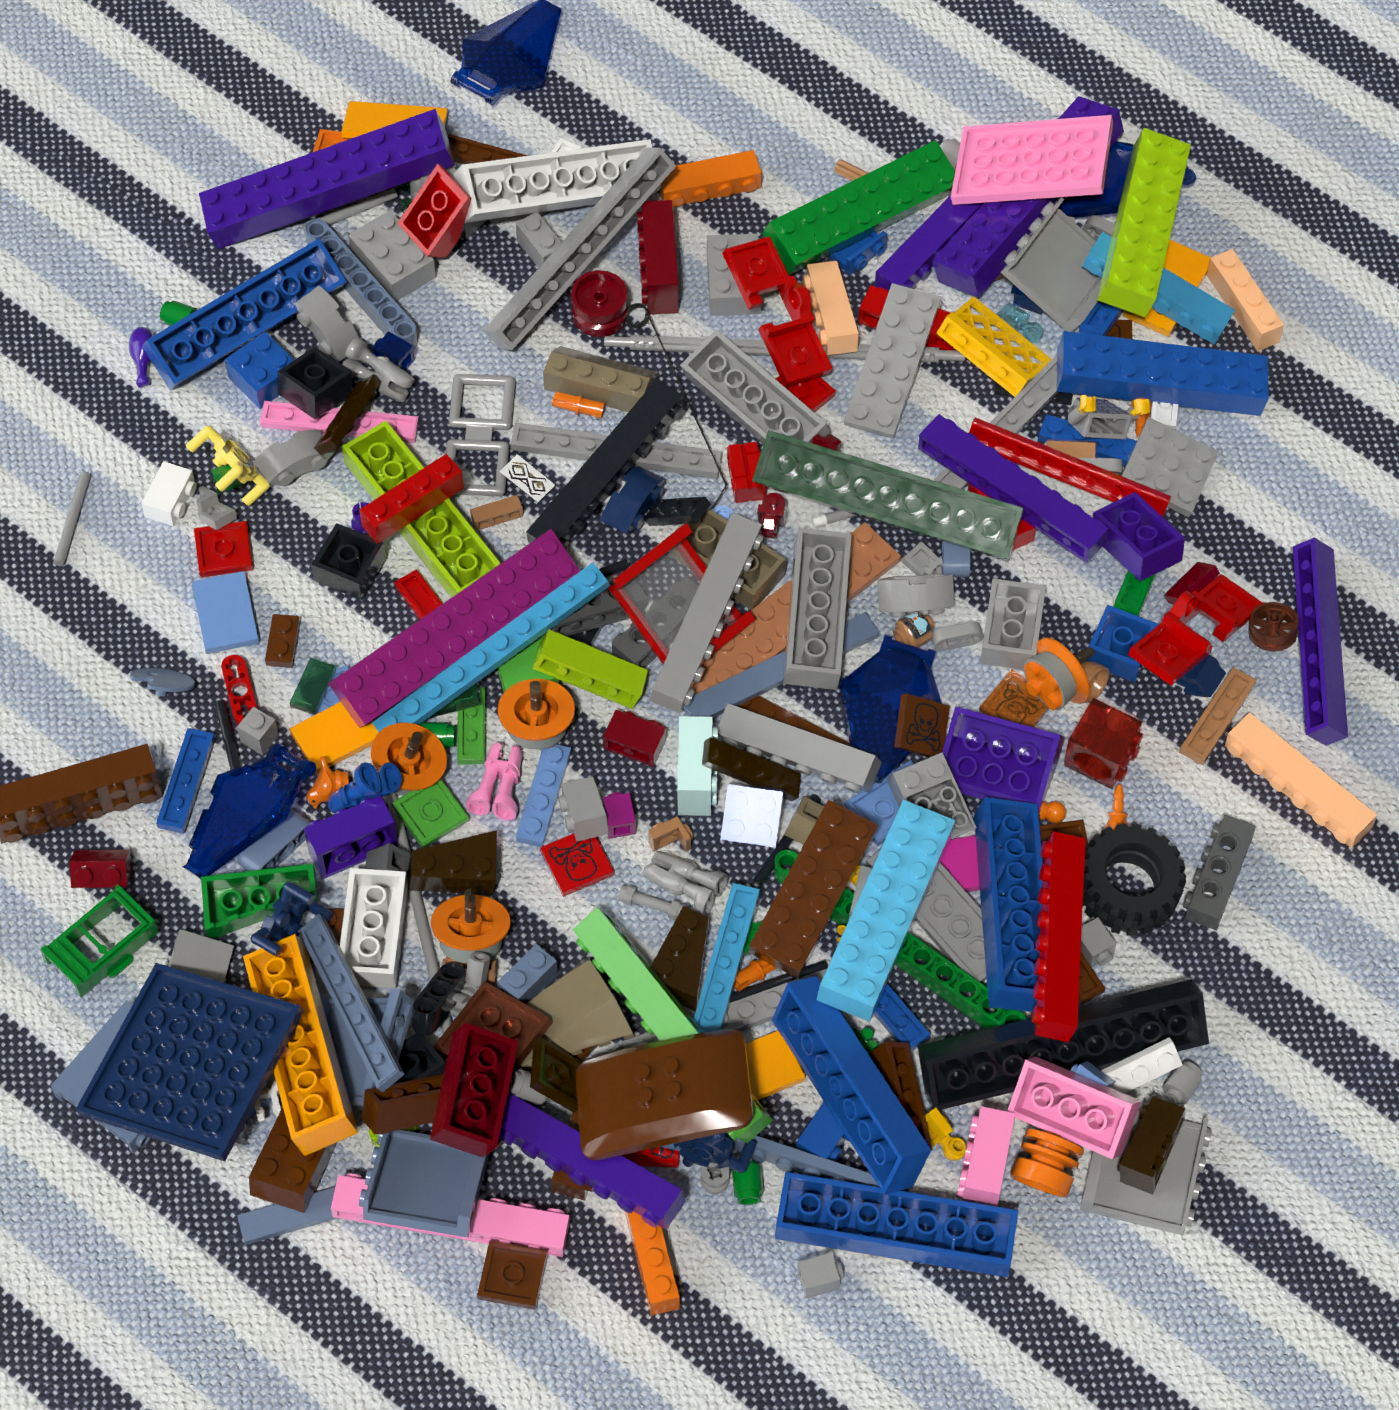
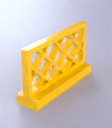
[937,296,1052,397]

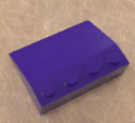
[942,706,1065,815]

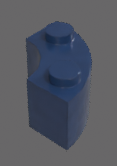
[600,466,665,534]
[1152,655,1226,697]

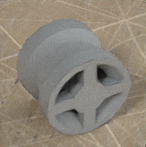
[701,1163,730,1194]

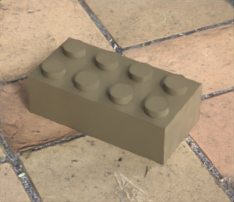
[668,508,786,610]

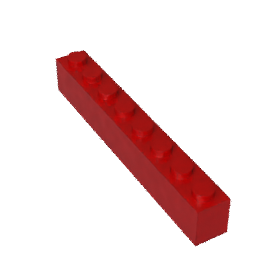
[1032,831,1086,1042]

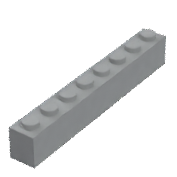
[650,513,764,713]

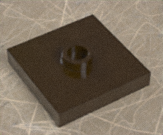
[530,1037,583,1113]

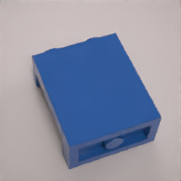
[828,231,887,276]

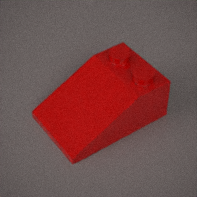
[397,164,471,258]

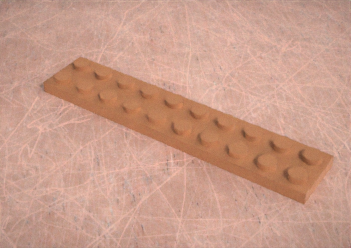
[691,522,901,695]

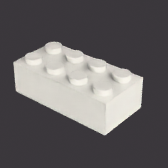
[340,868,408,988]

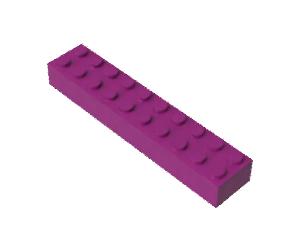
[328,529,580,728]

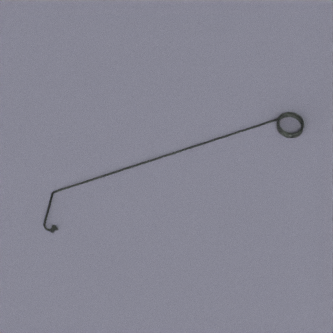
[625,303,727,510]

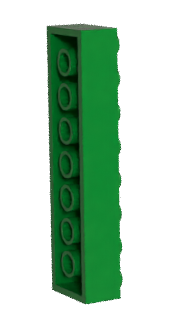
[762,140,955,275]

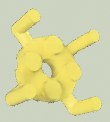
[186,426,270,506]

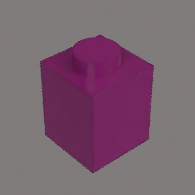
[602,792,636,839]

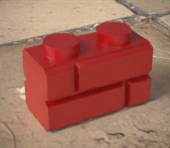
[727,442,770,503]

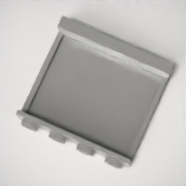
[1000,197,1102,332]
[1080,1109,1212,1235]

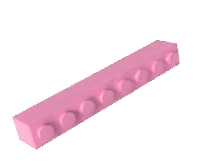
[331,1173,570,1257]

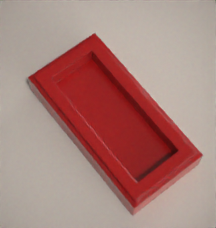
[394,569,442,620]

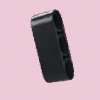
[412,963,465,1035]

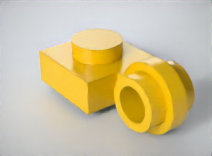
[925,1108,966,1161]

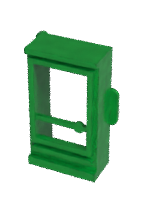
[40,885,158,997]

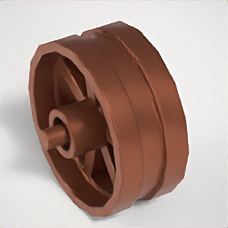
[1249,602,1299,652]

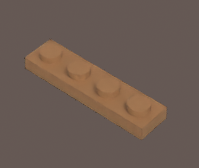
[1179,667,1257,765]

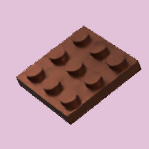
[433,981,552,1071]

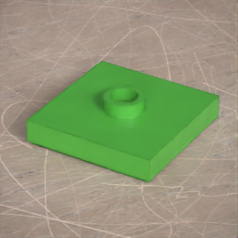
[392,778,469,848]

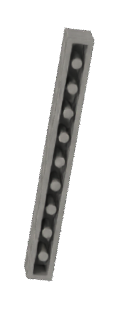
[483,148,676,350]

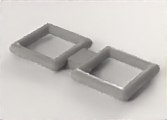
[446,374,515,496]

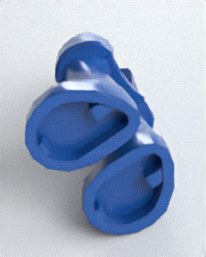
[327,762,402,813]

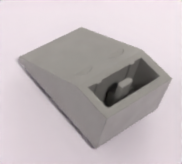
[887,753,977,840]

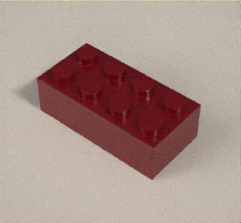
[637,200,678,315]
[430,1023,518,1158]

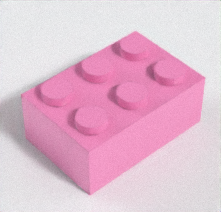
[957,1106,1015,1207]

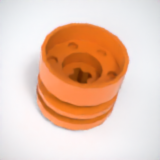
[1010,1129,1084,1198]

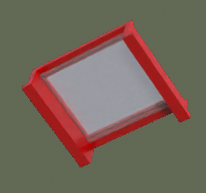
[608,523,756,664]

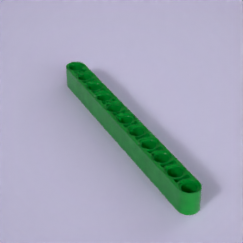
[774,850,1026,1029]

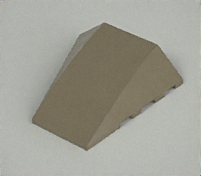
[518,958,634,1071]

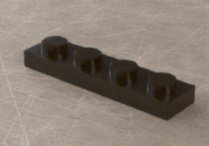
[314,374,381,455]
[702,737,801,801]

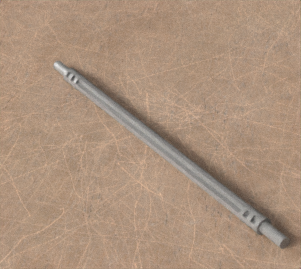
[604,335,965,363]

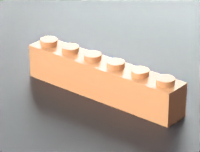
[1225,712,1377,848]

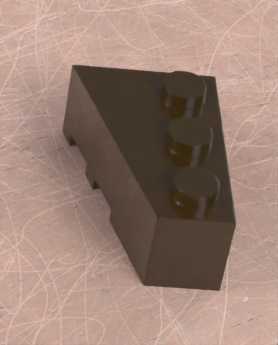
[409,830,497,895]
[651,906,709,1012]
[1117,1096,1186,1195]

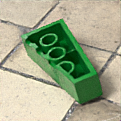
[201,864,319,939]

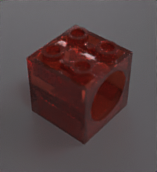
[1063,698,1144,790]

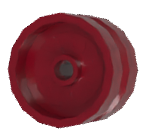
[571,270,628,337]

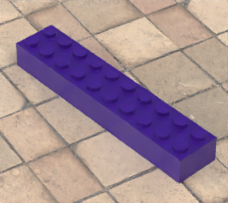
[932,96,1124,298]
[199,109,455,249]

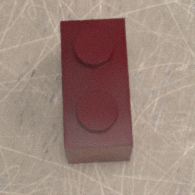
[603,710,666,767]
[69,849,132,888]

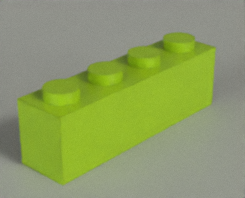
[532,629,648,709]

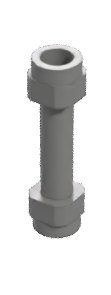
[618,885,687,920]

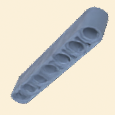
[305,219,418,352]

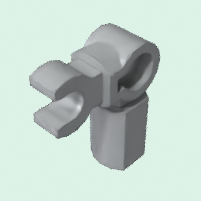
[450,951,490,1016]

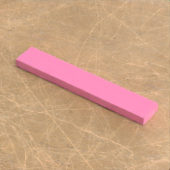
[260,401,419,443]

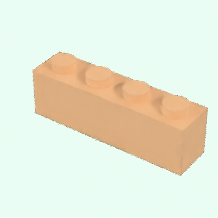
[1207,249,1284,352]
[803,261,859,355]

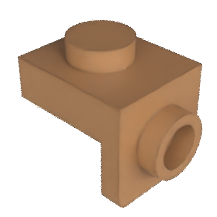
[648,816,693,852]

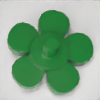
[852,1027,879,1053]

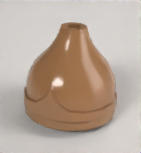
[1081,661,1110,703]

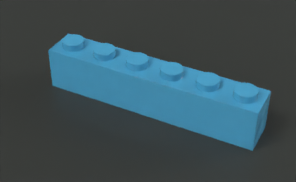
[1082,231,1235,344]

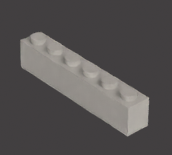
[718,703,882,794]

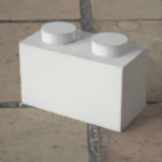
[141,461,197,527]

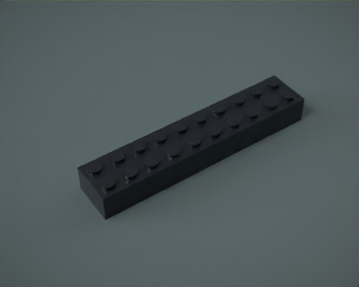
[917,979,1209,1111]

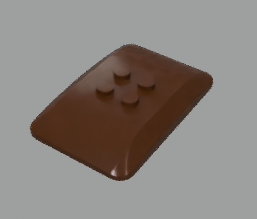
[575,1029,753,1160]

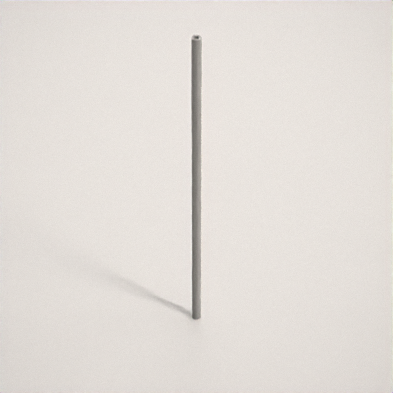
[386,793,452,1033]

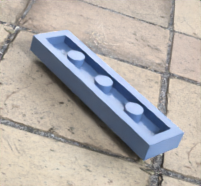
[516,744,571,847]

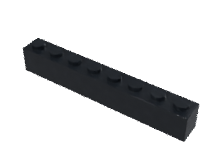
[526,378,684,549]

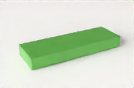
[457,688,485,765]

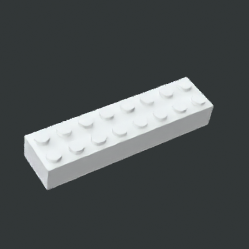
[453,139,662,223]

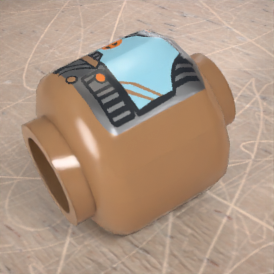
[893,611,935,651]

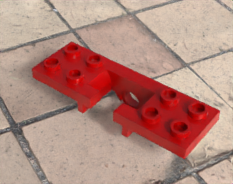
[722,236,833,387]
[1128,574,1264,686]

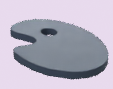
[130,668,195,697]

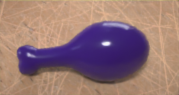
[129,327,152,388]

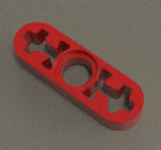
[221,655,257,725]

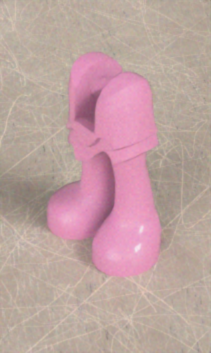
[466,742,522,821]

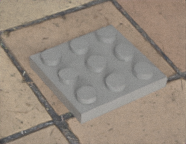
[1121,417,1219,517]

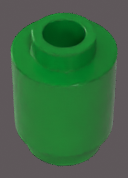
[160,300,197,326]
[421,722,455,750]
[732,1160,763,1205]

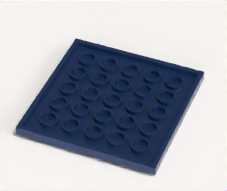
[75,963,304,1162]

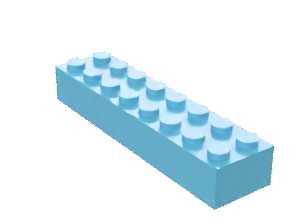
[817,800,956,1022]

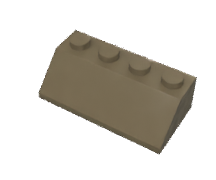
[543,346,658,412]

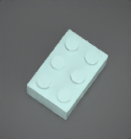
[677,716,718,816]

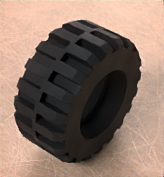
[1083,824,1186,936]

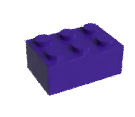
[1093,492,1185,581]
[304,795,398,880]

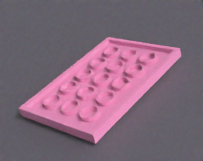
[951,115,1113,205]

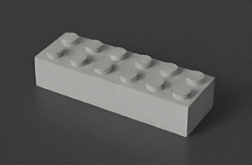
[680,329,831,445]
[783,527,851,690]

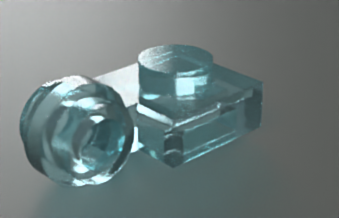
[997,302,1044,343]

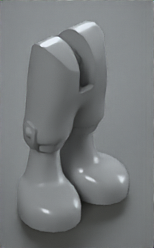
[342,337,414,402]
[642,852,729,916]

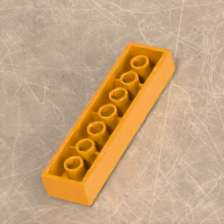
[243,934,358,1156]

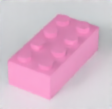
[1007,1057,1141,1159]

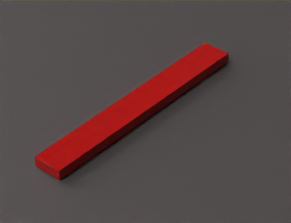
[969,417,1171,517]

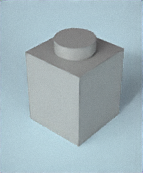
[237,707,279,755]
[1081,918,1116,968]
[797,1253,844,1299]

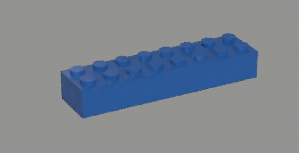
[142,238,347,390]
[1057,331,1269,416]
[974,797,1043,1012]
[772,976,931,1195]
[775,1172,1018,1278]

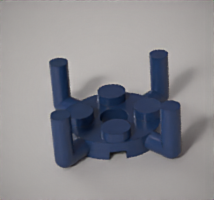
[251,882,333,957]
[674,1133,757,1173]

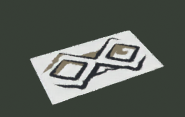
[499,454,555,502]

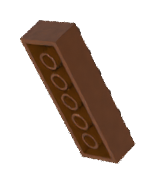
[0,743,163,844]
[748,799,878,979]

